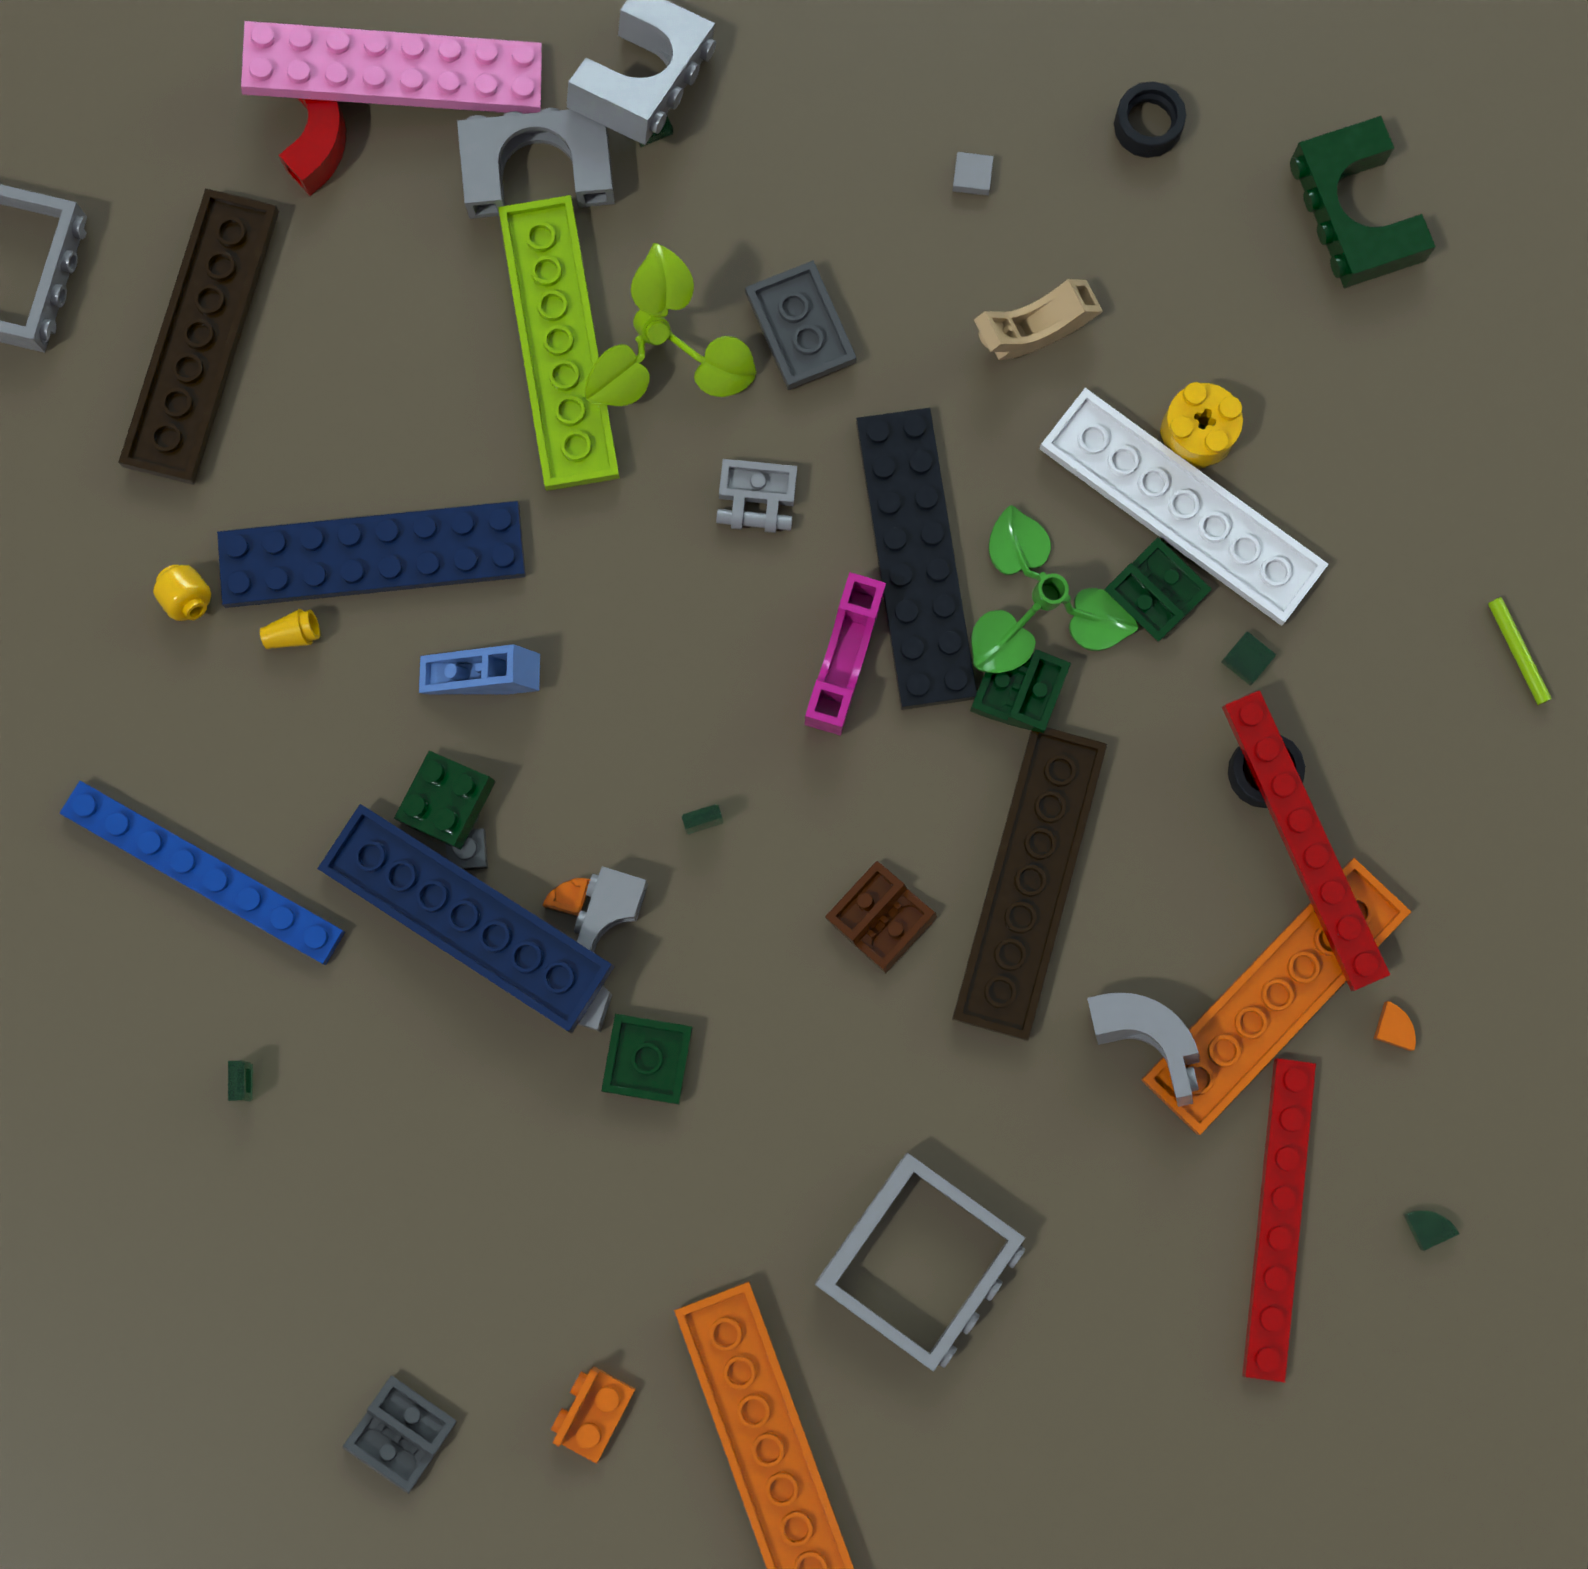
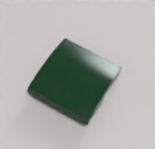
[1104,537,1212,642]
[970,649,1071,733]

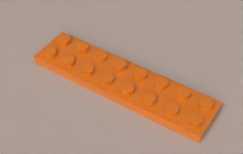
[1141,858,1411,1135]
[674,1281,854,1569]

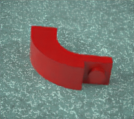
[279,98,346,196]

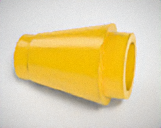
[260,609,320,649]

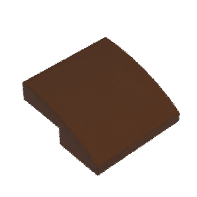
[825,861,937,973]

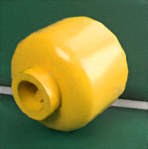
[153,565,212,621]

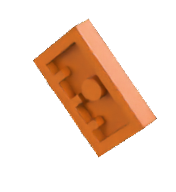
[551,1366,636,1464]

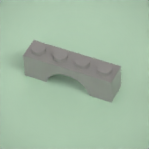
[574,866,648,1032]

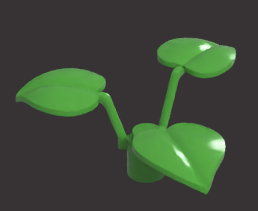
[971,505,1138,674]

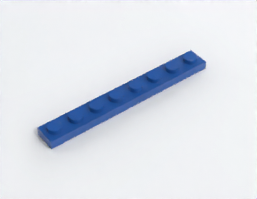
[59,781,345,965]

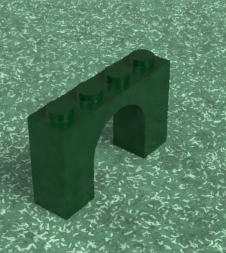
[1290,116,1436,288]

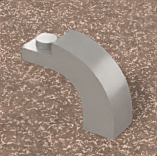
[1087,993,1200,1107]

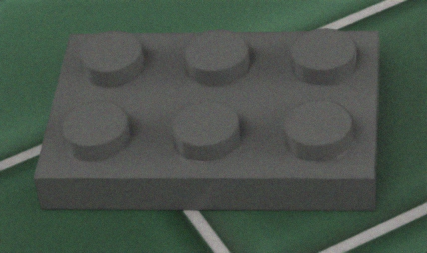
[745,260,857,390]

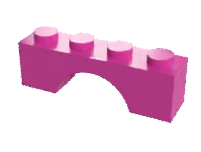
[805,572,886,736]

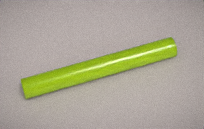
[1488,597,1552,705]

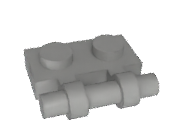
[716,459,797,533]

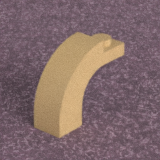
[974,279,1103,360]

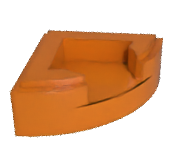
[542,878,590,917]
[1373,1001,1416,1051]

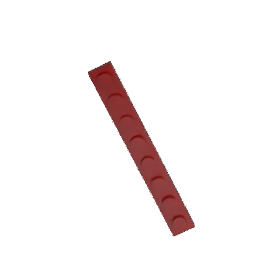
[1222,690,1390,991]
[1242,1058,1316,1383]

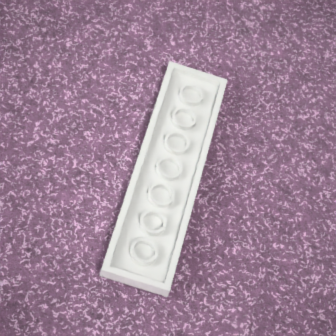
[1039,388,1329,626]

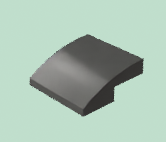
[343,1375,457,1494]

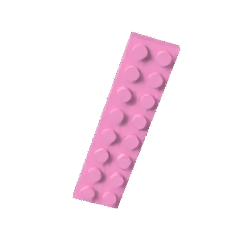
[241,21,542,114]

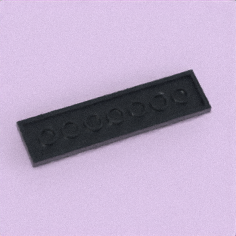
[856,408,977,710]

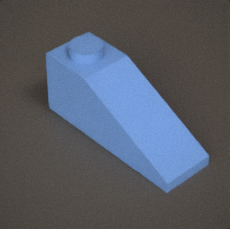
[419,644,540,695]

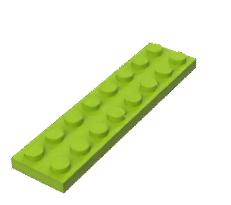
[498,195,620,491]

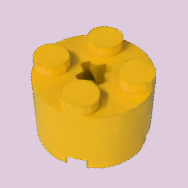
[1160,382,1243,469]

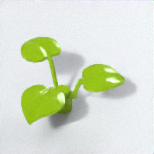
[585,243,757,406]

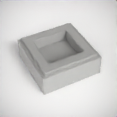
[952,152,994,195]

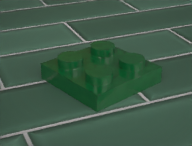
[394,751,496,850]
[601,1014,693,1105]

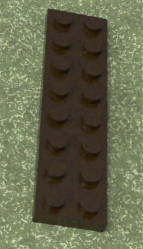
[118,188,279,485]
[952,727,1107,1041]

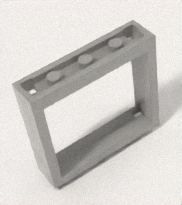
[0,184,87,353]
[815,1153,1025,1372]

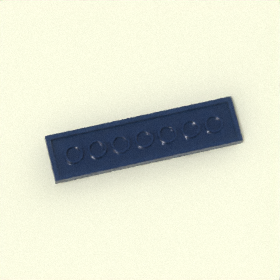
[217,501,526,608]
[317,804,615,1033]

